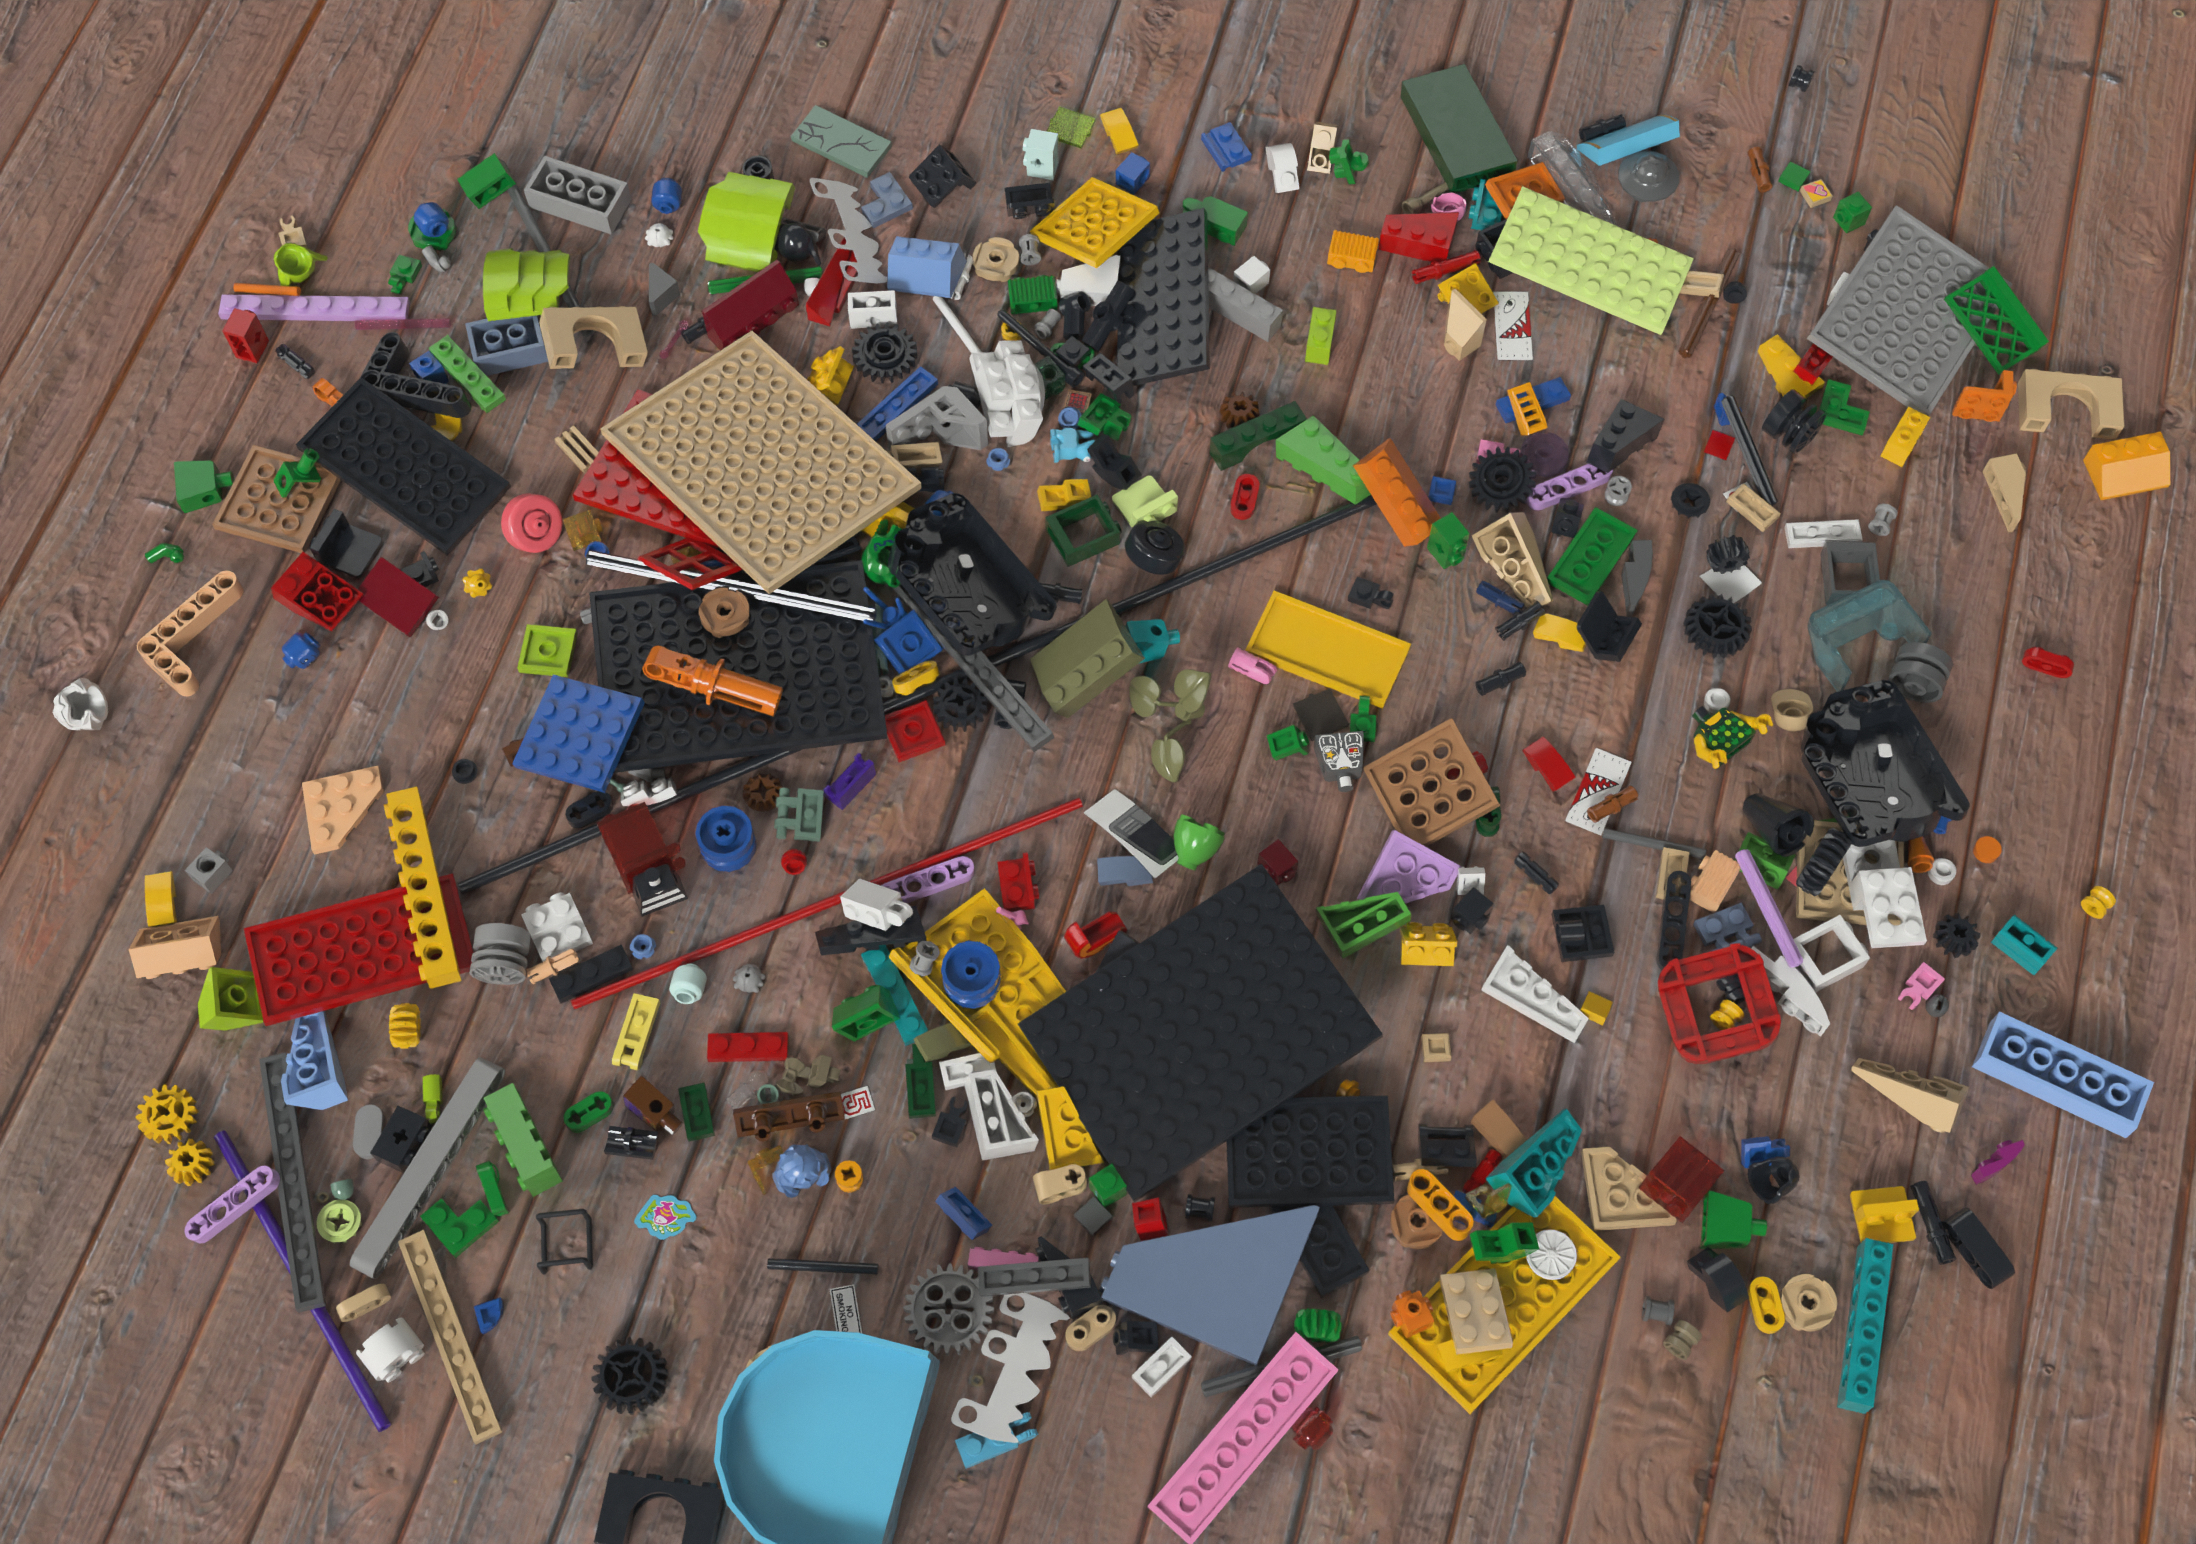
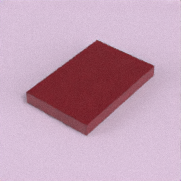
[358,557,439,637]

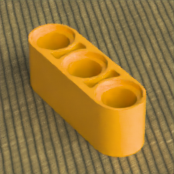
[1407,1169,1474,1241]

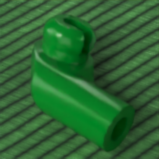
[145,543,184,564]

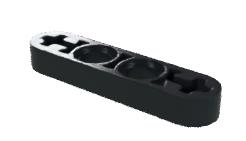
[1656,871,1691,970]

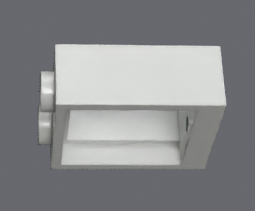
[1793,915,1870,993]

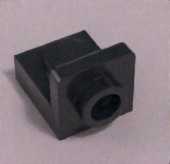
[400,551,439,587]
[1113,1321,1159,1355]

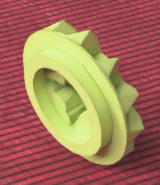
[317,1199,362,1244]

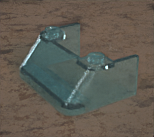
[1807,580,1932,692]

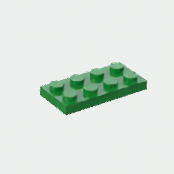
[1547,507,1638,606]

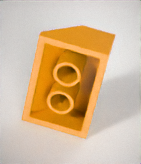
[2083,431,2170,500]

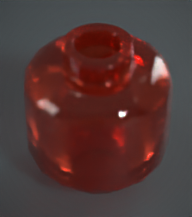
[1291,1407,1333,1451]

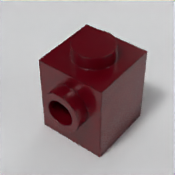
[1257,839,1298,886]

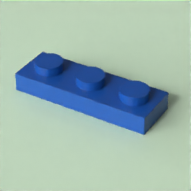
[1495,377,1571,423]

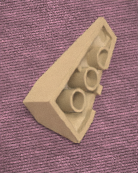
[1471,512,1553,610]
[1851,1058,1969,1133]

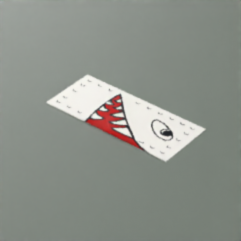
[1493,291,1533,360]
[1565,748,1631,835]

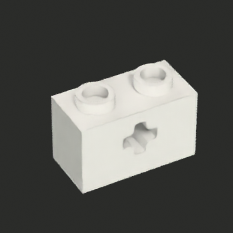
[848,290,897,329]

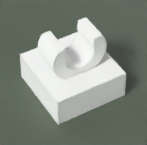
[1456,866,1485,895]

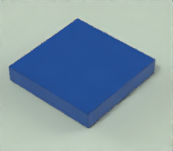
[874,609,943,674]

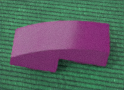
[1971,1140,2025,1185]

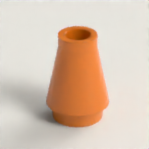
[1908,836,1934,873]

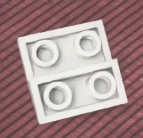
[620,777,677,807]

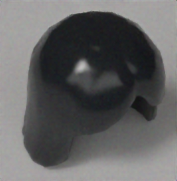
[1747,1156,1800,1204]

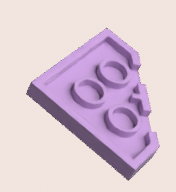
[1357,830,1461,903]

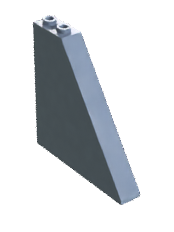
[1099,1205,1320,1366]

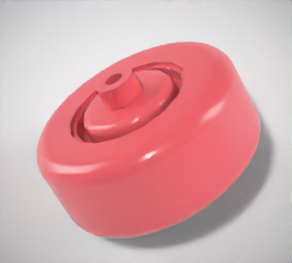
[501,493,563,553]

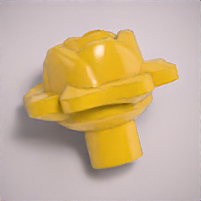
[462,568,492,598]

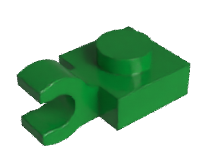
[388,255,422,294]
[1350,696,1376,742]

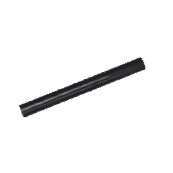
[767,1258,879,1275]

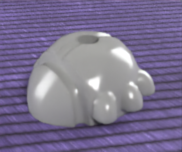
[733,964,765,993]

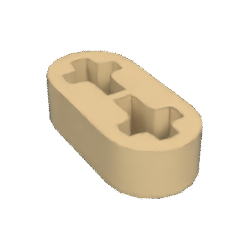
[336,1284,391,1322]

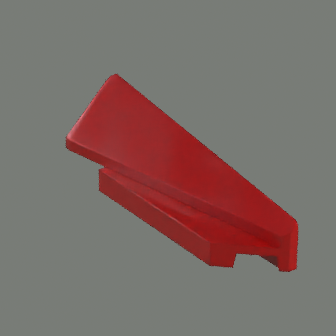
[806,237,858,327]

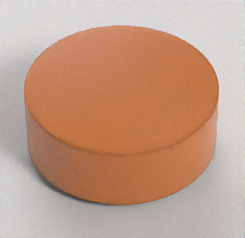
[1973,836,2002,863]

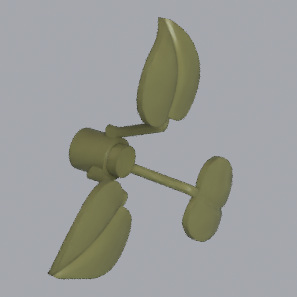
[1129,669,1211,782]

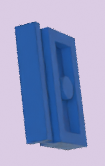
[1201,122,1252,172]

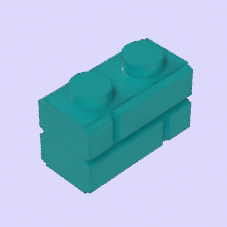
[1991,915,2058,975]

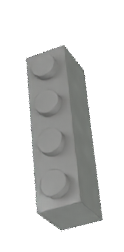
[1208,267,1283,342]

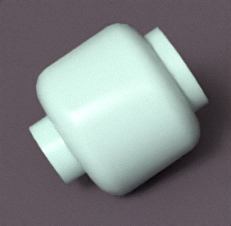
[669,964,707,1004]

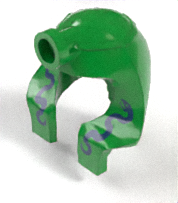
[862,519,902,588]

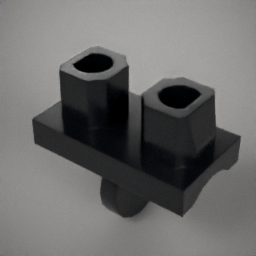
[604,1126,659,1160]

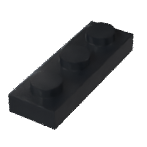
[549,944,633,1004]

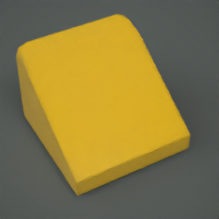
[1580,991,1613,1026]

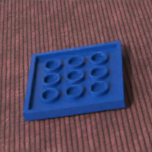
[512,675,645,793]

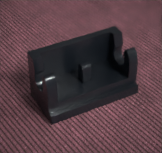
[1083,353,1134,404]

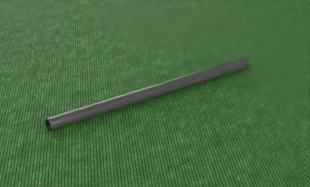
[501,160,594,337]

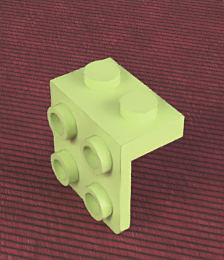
[1112,476,1178,527]

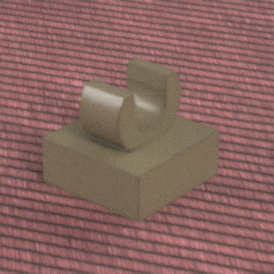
[807,1055,841,1088]

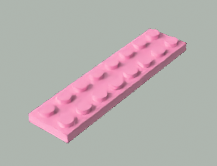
[1147,1332,1338,1544]

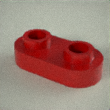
[1230,474,1260,520]
[2022,647,2074,678]

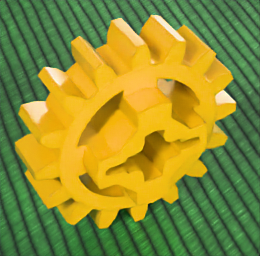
[136,1085,199,1144]

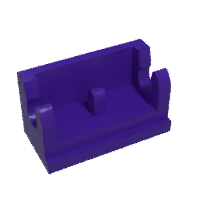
[823,753,876,810]

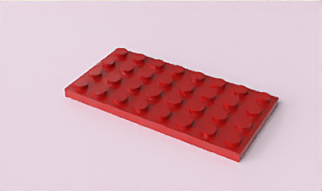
[243,873,474,1026]

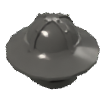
[1618,151,1679,202]

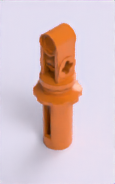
[642,646,783,717]

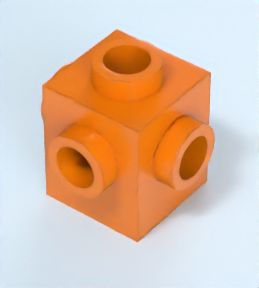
[1390,1290,1434,1338]

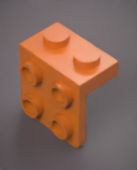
[1952,370,2017,422]

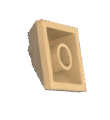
[1444,289,1487,361]

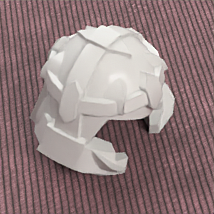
[52,678,108,730]

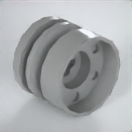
[469,923,531,985]

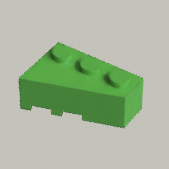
[1316,892,1411,959]

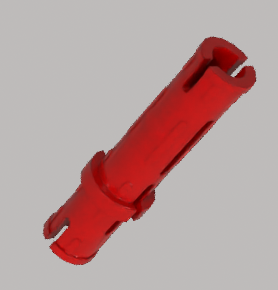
[1412,250,1481,284]

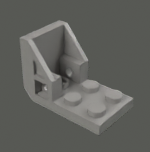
[886,386,988,451]

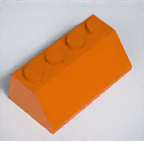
[1353,438,1441,547]

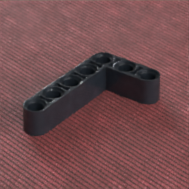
[361,332,472,418]

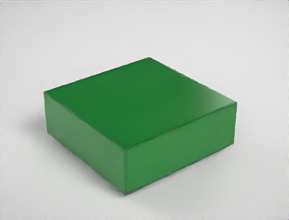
[1778,161,1811,192]

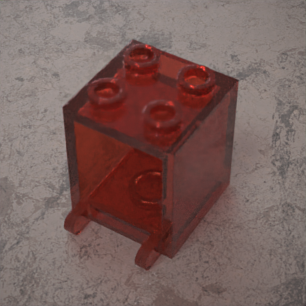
[597,802,686,895]

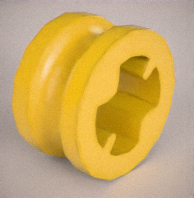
[1001,320,1022,341]

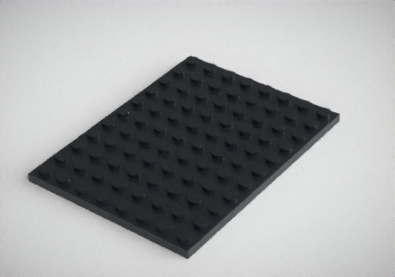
[589,560,888,773]
[1018,863,1383,1203]

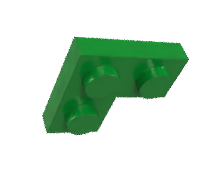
[1819,379,1870,436]
[420,1198,499,1258]

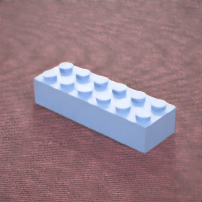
[1972,1011,2154,1138]

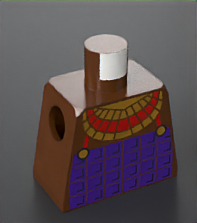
[623,1075,683,1135]

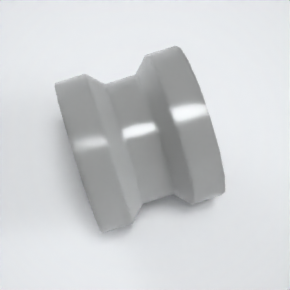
[1604,476,1632,506]

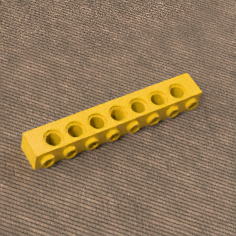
[384,787,462,989]

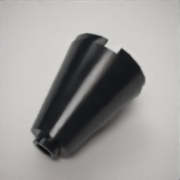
[1743,793,1814,857]

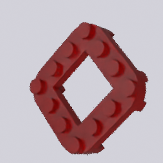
[1658,943,1781,1064]

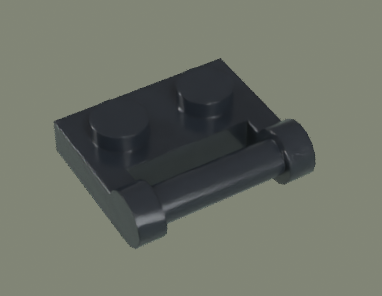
[1418,1124,1477,1167]

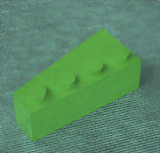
[1276,416,1371,505]
[483,1083,563,1197]

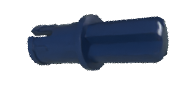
[1476,581,1525,614]

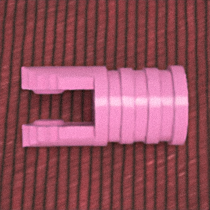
[1228,647,1278,685]

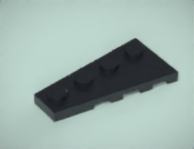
[815,906,927,956]

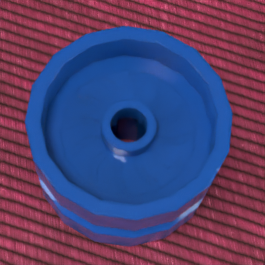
[695,806,757,872]
[941,941,1001,1009]

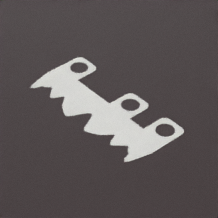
[810,178,888,284]
[951,1293,1070,1443]

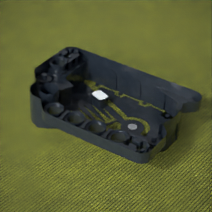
[888,493,1057,656]
[1801,680,1970,847]

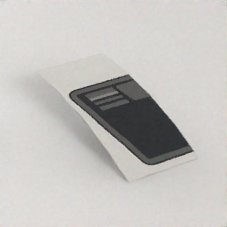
[1084,789,1178,878]

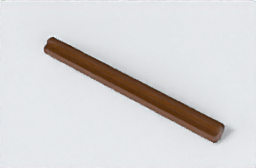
[1678,248,1739,359]

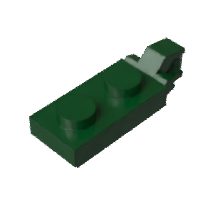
[905,1044,936,1119]

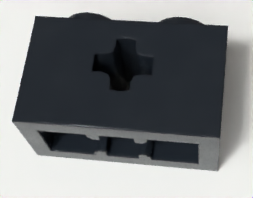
[370,1106,432,1173]

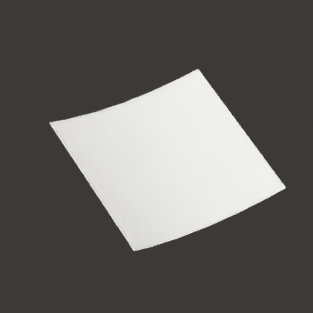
[1700,566,1762,603]

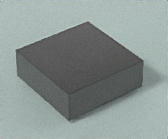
[1074,1197,1112,1237]

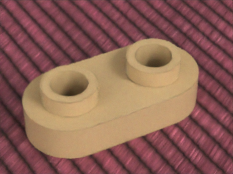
[1065,1305,1116,1351]

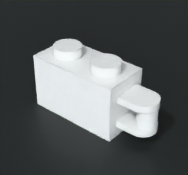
[840,879,913,931]

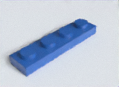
[857,366,938,441]

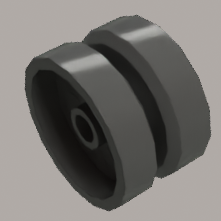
[1888,642,1953,703]

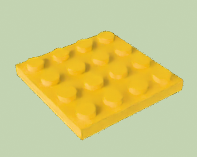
[1030,177,1159,268]

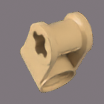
[1033,1164,1087,1205]

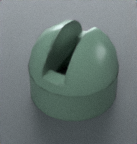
[757,1084,779,1104]
[330,1179,354,1200]

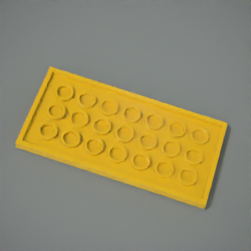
[1388,1196,1621,1414]

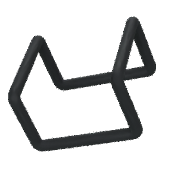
[536,1209,593,1275]

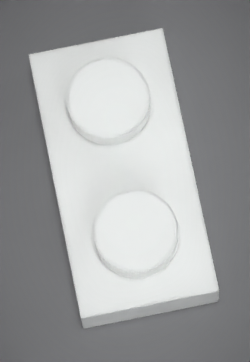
[939,1053,997,1090]
[1132,1337,1192,1398]

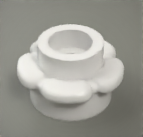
[1012,1092,1037,1117]

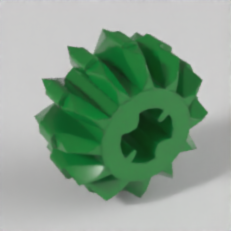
[1294,1308,1342,1343]

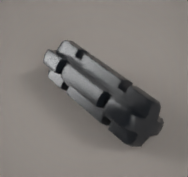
[275,344,315,379]
[1514,852,1559,894]

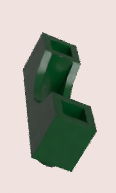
[1210,401,1307,471]

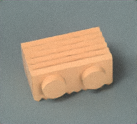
[1689,850,1741,913]

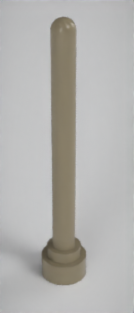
[1402,182,1449,214]

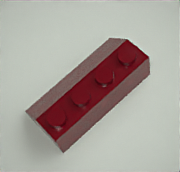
[702,260,799,351]

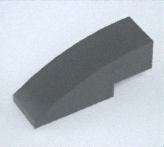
[1621,540,1653,617]

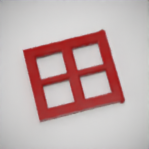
[637,538,743,590]

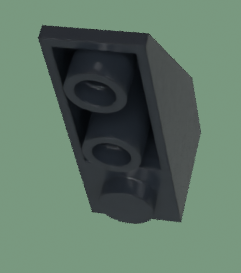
[1035,1236,1102,1319]

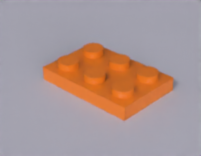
[1485,162,1565,219]

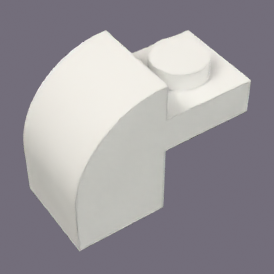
[1265,143,1299,193]

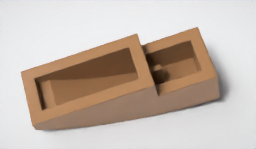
[1471,1100,1527,1161]

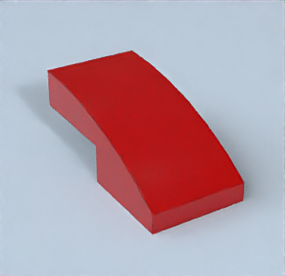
[1522,736,1576,792]

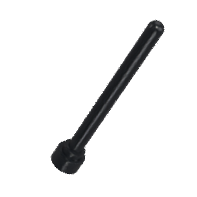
[997,310,1085,388]

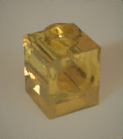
[562,510,603,551]

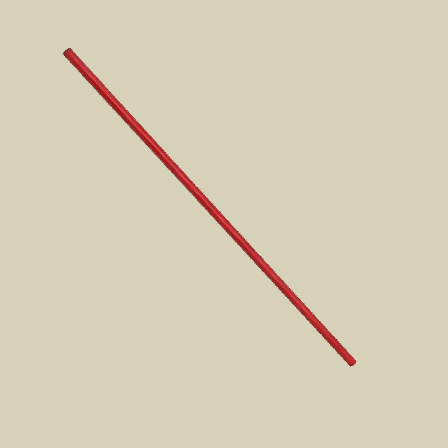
[570,798,1083,1010]

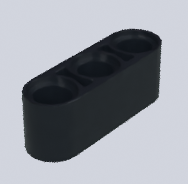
[1942,1207,2015,1289]

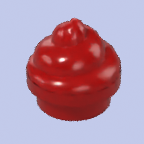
[781,849,807,875]

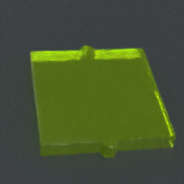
[1046,106,1095,149]

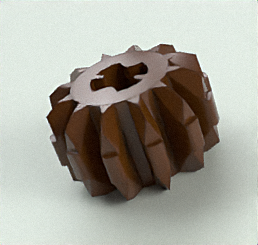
[1219,391,1260,430]

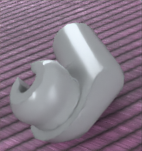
[422,245,451,273]

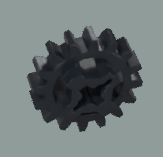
[933,679,988,732]

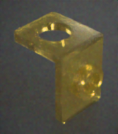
[747,1145,784,1195]
[1465,1183,1512,1219]

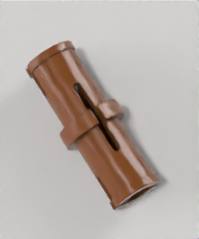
[1747,147,1773,192]
[1587,785,1638,823]

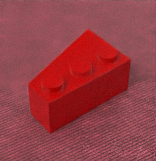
[1378,212,1459,262]

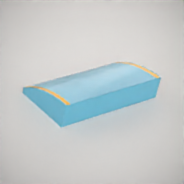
[1577,115,1680,166]

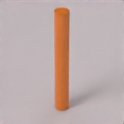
[233,283,301,296]

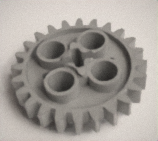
[903,1263,994,1356]

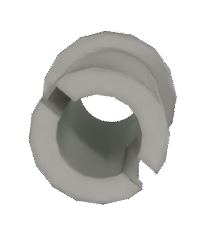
[1034,309,1061,339]

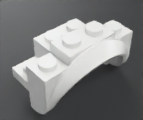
[969,340,1045,447]

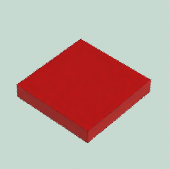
[885,700,946,763]

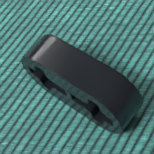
[565,791,613,829]

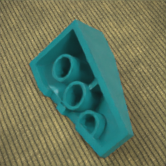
[1486,1108,1582,1218]

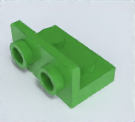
[1734,832,1795,889]

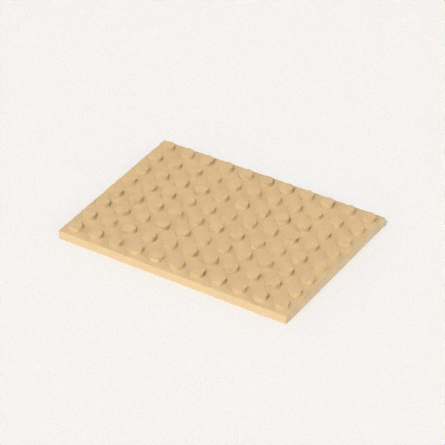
[600,331,921,594]

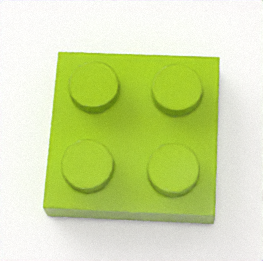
[517,624,578,677]

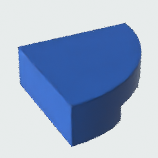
[474,1297,504,1334]

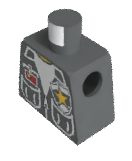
[1313,731,1364,792]

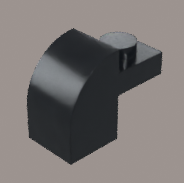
[1087,434,1142,490]
[1687,1247,1749,1313]

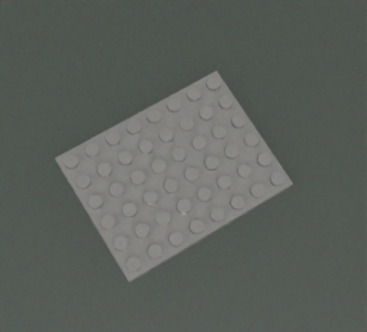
[1807,205,2012,416]

